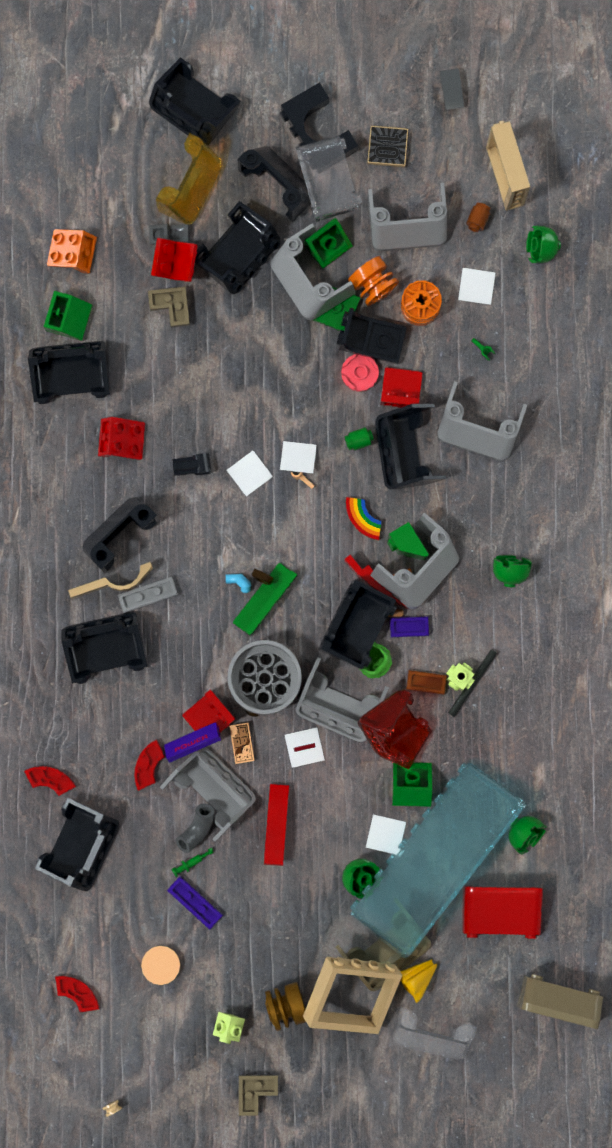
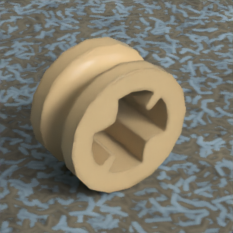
[102,1100,122,1117]

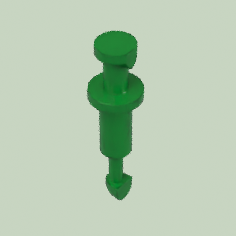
[171,848,213,877]

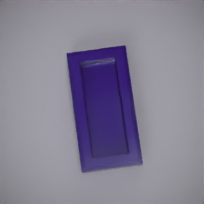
[390,617,429,638]

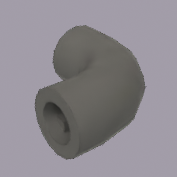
[176,803,215,853]

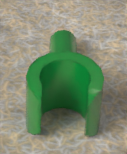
[471,338,496,361]

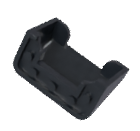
[149,57,241,146]
[237,146,315,222]
[28,341,110,404]
[318,579,397,670]
[61,612,148,684]
[35,798,120,891]

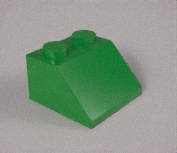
[387,522,429,561]
[392,762,432,807]

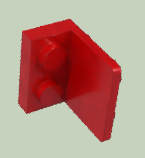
[151,238,197,282]
[380,367,422,408]
[98,417,145,460]
[182,689,236,733]

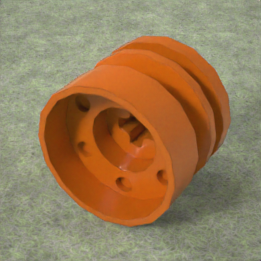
[348,256,399,306]
[401,280,442,326]

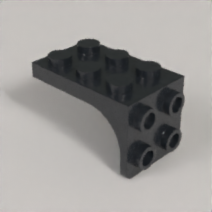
[336,308,407,364]

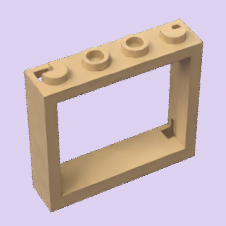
[486,121,530,211]
[303,957,402,1034]

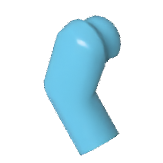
[226,574,252,593]

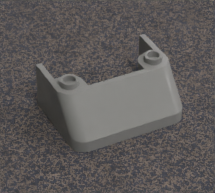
[368,183,447,251]
[271,223,355,320]
[437,381,527,461]
[370,513,459,609]
[296,657,389,742]
[160,747,256,842]

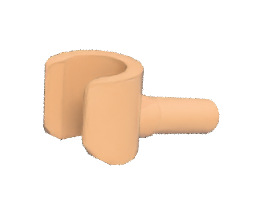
[291,472,315,489]

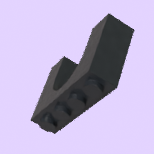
[279,82,358,173]

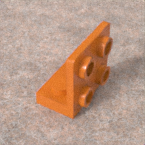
[47,229,97,274]

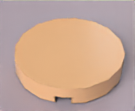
[141,945,180,985]

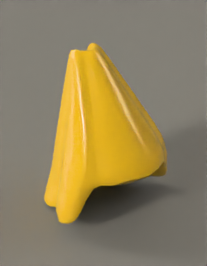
[400,959,437,1003]

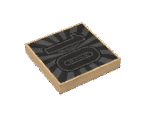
[367,126,408,167]

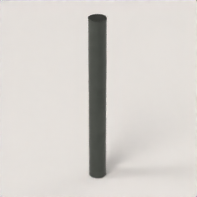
[448,650,497,717]

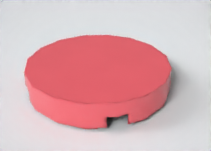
[341,354,379,392]

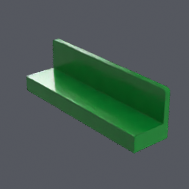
[233,563,297,637]

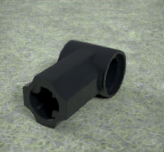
[172,453,212,476]

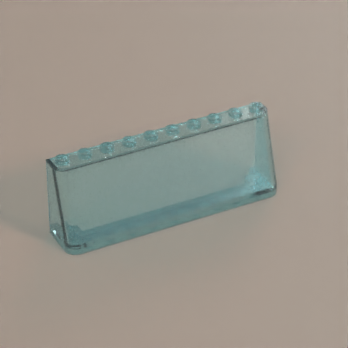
[349,762,527,959]

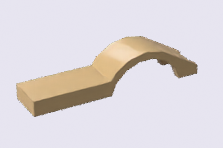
[68,562,153,599]

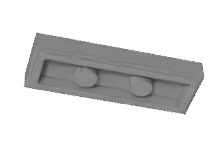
[118,577,178,613]

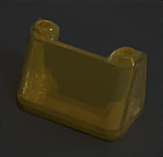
[156,133,222,224]

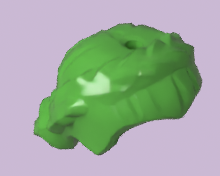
[359,642,392,678]

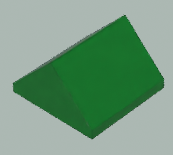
[305,218,353,268]

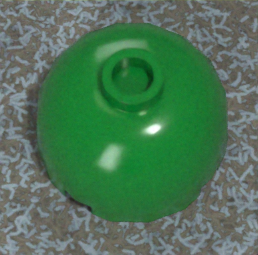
[526,225,561,264]
[493,555,532,588]
[508,816,546,855]
[342,859,382,899]

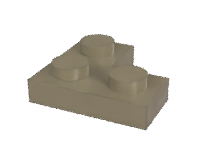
[148,287,190,327]
[239,1075,278,1116]

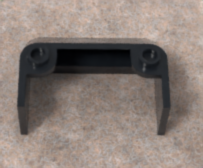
[375,404,446,490]

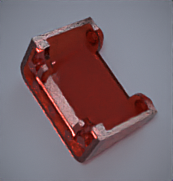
[358,689,432,769]

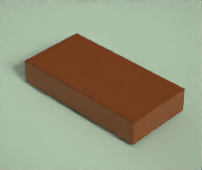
[406,670,447,695]

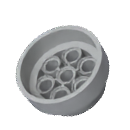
[228,640,301,715]

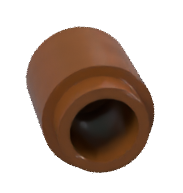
[466,203,490,232]

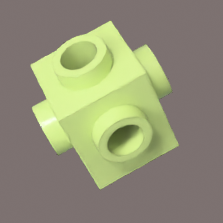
[446,663,475,691]
[213,1012,245,1044]

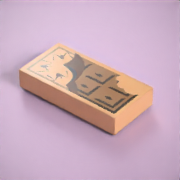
[229,723,255,764]

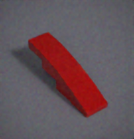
[344,555,407,609]
[264,784,289,866]

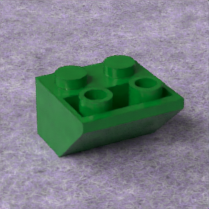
[43,291,93,341]

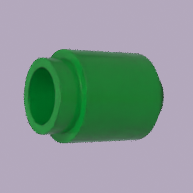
[344,427,374,451]

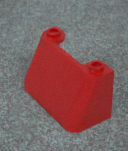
[462,886,543,939]

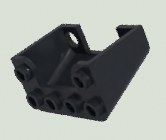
[195,201,280,294]
[82,498,160,574]

